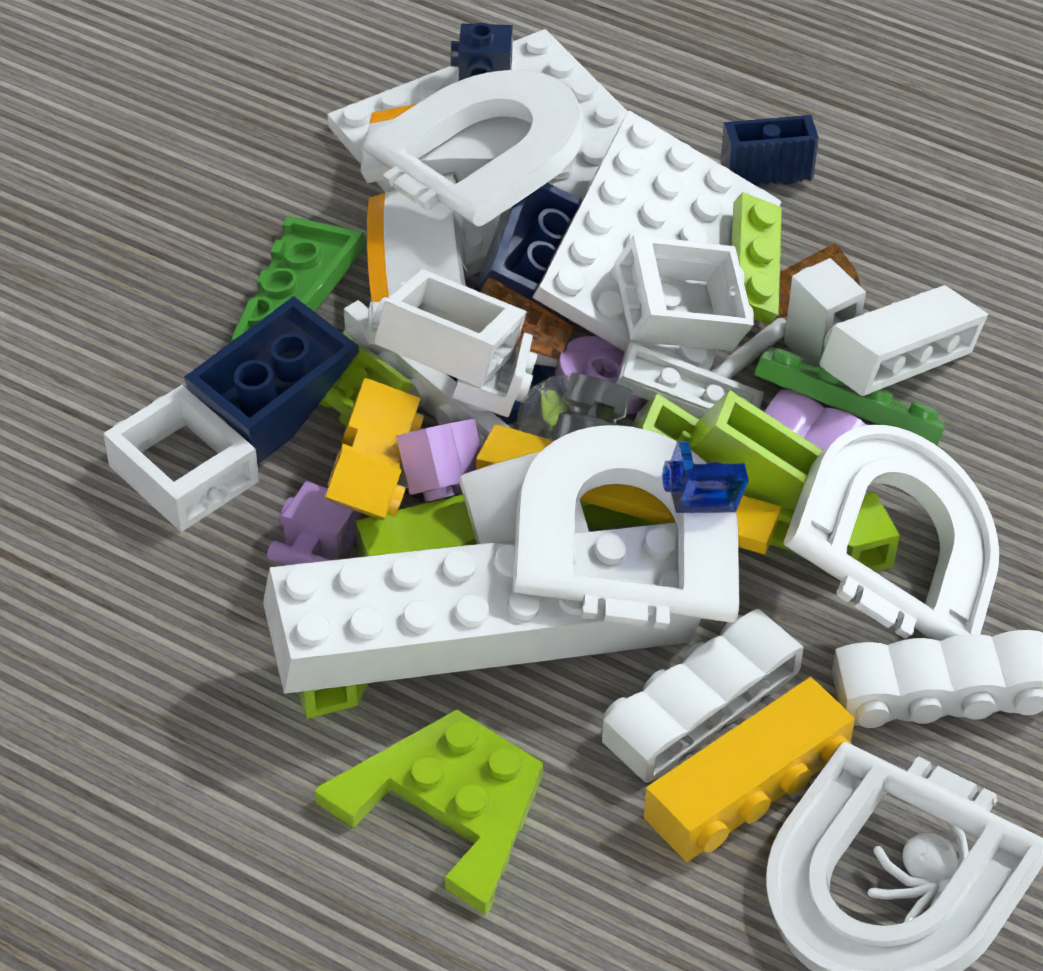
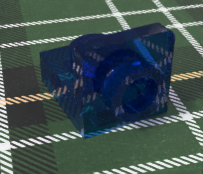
[662,441,749,513]

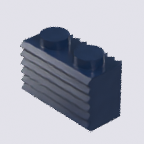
[720,115,819,186]

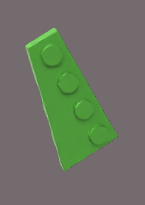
[231,216,367,341]
[754,345,945,446]

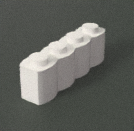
[602,609,804,783]
[832,630,1043,728]

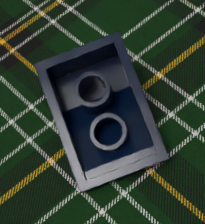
[184,296,359,465]

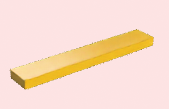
[476,424,782,555]

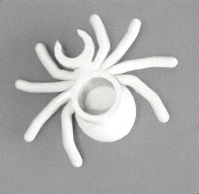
[868,823,969,922]

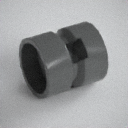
[551,372,633,441]

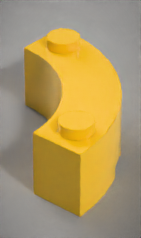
[324,378,424,520]

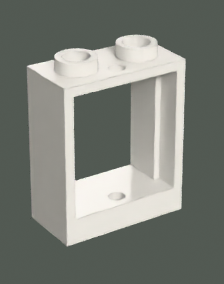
[614,235,754,351]
[373,269,527,388]
[103,385,259,532]

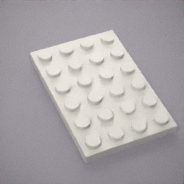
[532,111,782,371]

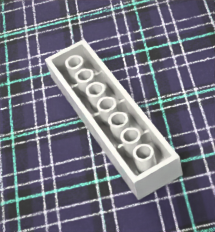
[263,522,701,694]

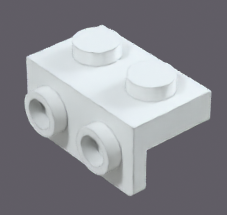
[452,332,538,417]

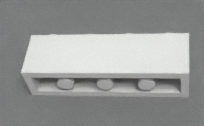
[819,285,988,396]

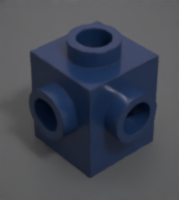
[451,23,513,81]

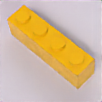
[643,677,855,863]

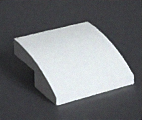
[459,452,589,544]

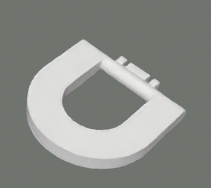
[364,70,584,226]
[512,425,739,630]
[784,425,999,641]
[766,742,1043,971]

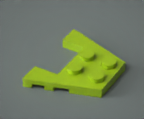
[314,710,543,915]

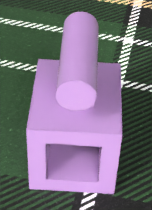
[267,481,361,566]

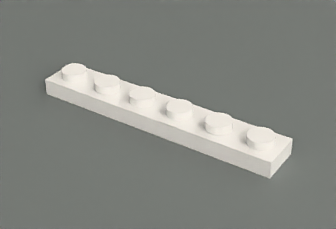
[343,300,510,447]

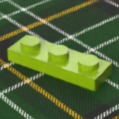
[731,192,782,325]

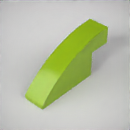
[632,390,823,509]

